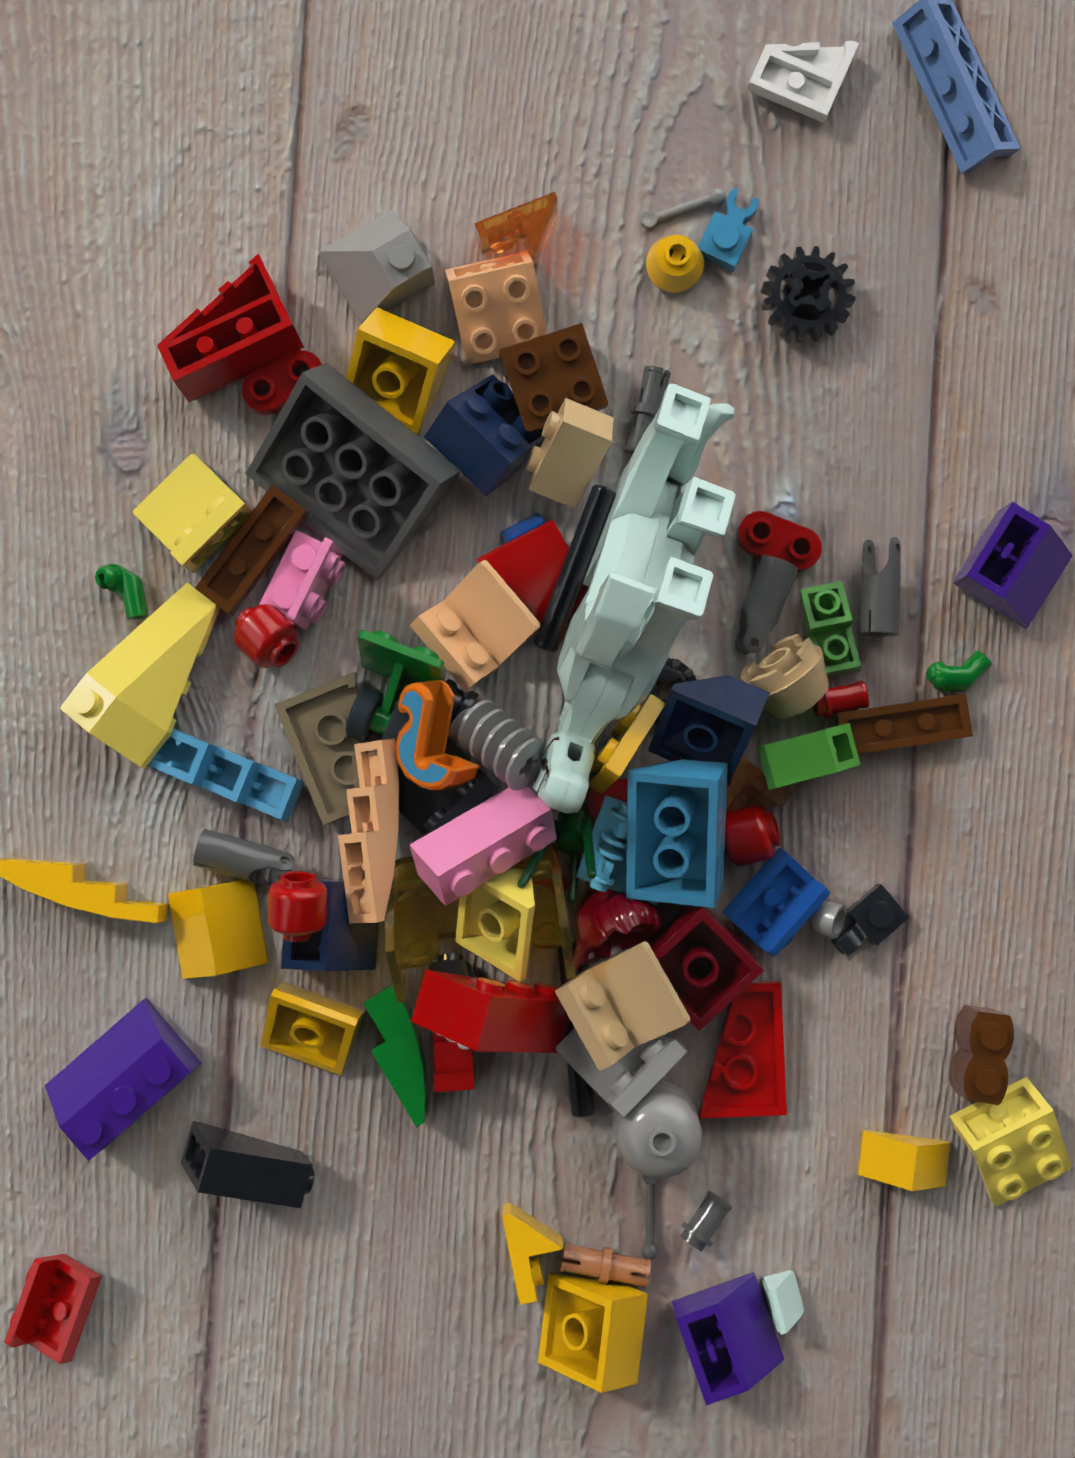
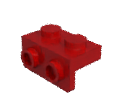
[4,1254,102,1364]

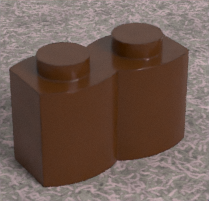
[950,1005,1014,1105]

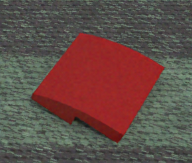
[476,520,589,634]

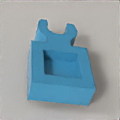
[698,188,759,272]

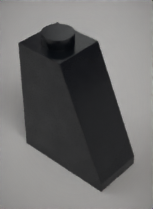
[181,1121,315,1208]

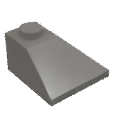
[319,209,435,324]

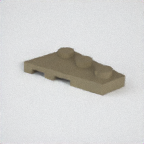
[274,672,361,825]

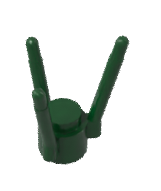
[517,810,596,903]

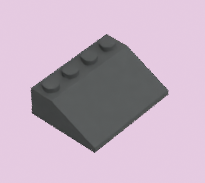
[245,363,461,580]

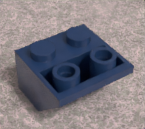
[424,374,545,496]
[281,878,379,971]

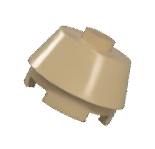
[740,634,829,719]

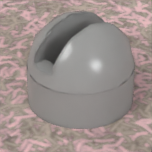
[810,901,847,939]

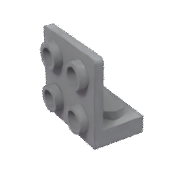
[555,1027,687,1117]

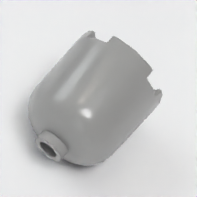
[612,1081,702,1179]

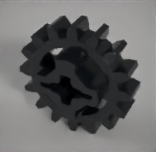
[760,246,856,343]

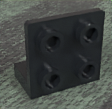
[398,738,499,837]

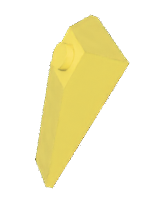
[60,583,220,769]

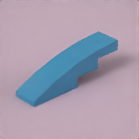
[147,728,304,821]

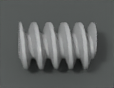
[449,700,544,790]

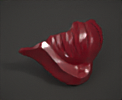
[569,888,662,971]

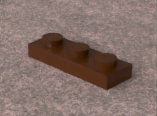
[195,484,309,616]
[834,693,973,754]

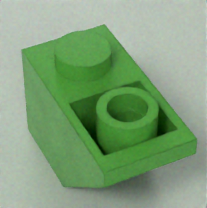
[758,723,861,790]

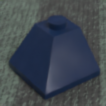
[648,675,770,786]

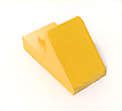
[502,1203,563,1305]

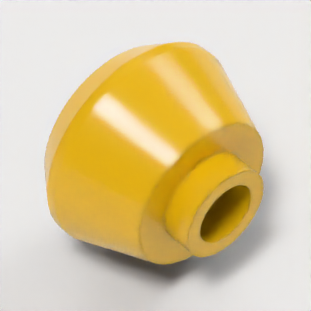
[646,235,704,293]

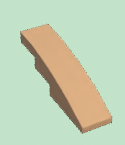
[338,738,399,924]

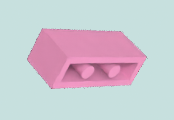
[410,786,557,906]

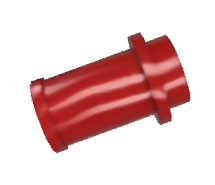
[812,680,869,719]

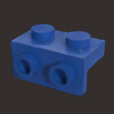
[722,847,831,957]

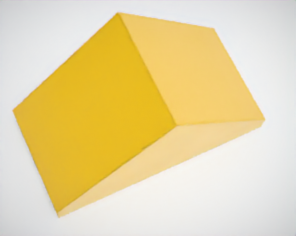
[857,1130,950,1191]

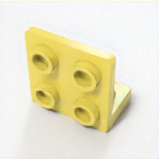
[133,454,252,573]
[949,1077,1072,1206]

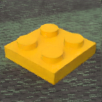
[589,694,666,794]

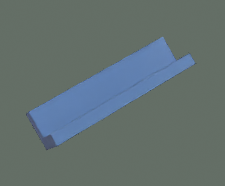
[892,0,1021,174]

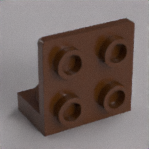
[499,323,608,433]

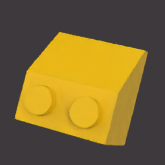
[346,307,455,435]
[538,1273,648,1393]

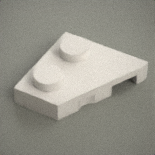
[747,41,859,123]

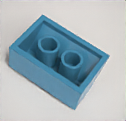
[626,759,728,908]

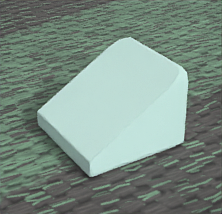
[762,1270,804,1335]

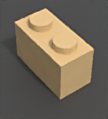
[525,398,614,509]

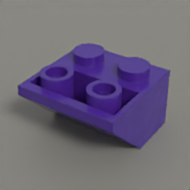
[953,501,1073,629]
[671,1272,784,1406]

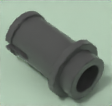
[680,1190,732,1252]

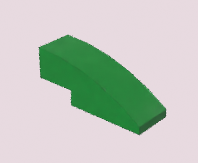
[363,980,428,1128]

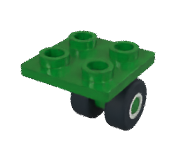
[346,630,444,742]

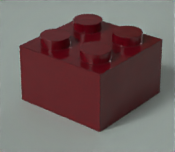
[648,905,764,1031]

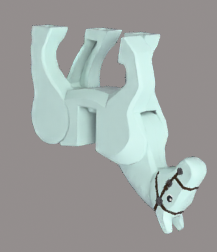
[528,383,736,813]

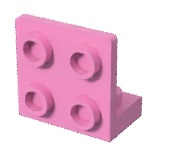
[259,530,346,631]

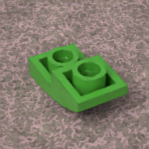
[799,581,861,678]

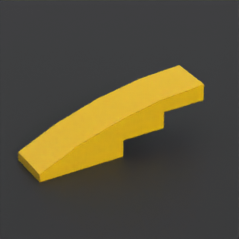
[0,858,169,923]

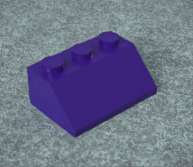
[45,998,202,1161]

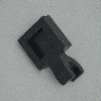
[831,884,910,956]

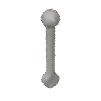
[641,188,726,230]

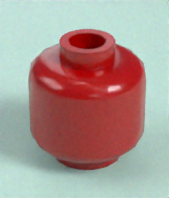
[234,604,299,668]
[724,805,781,866]
[268,871,327,942]

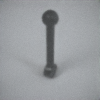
[641,1174,659,1260]

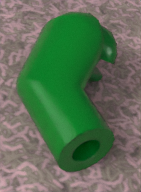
[95,564,148,620]
[926,650,992,693]

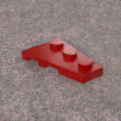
[698,980,787,1119]

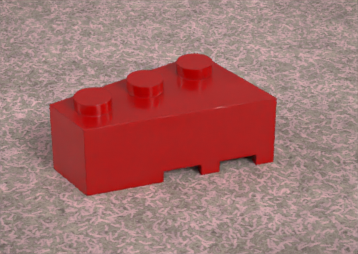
[157,253,305,403]
[411,969,570,1053]

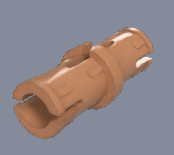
[559,1242,651,1288]

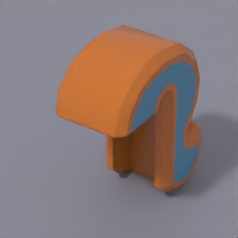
[395,680,479,790]

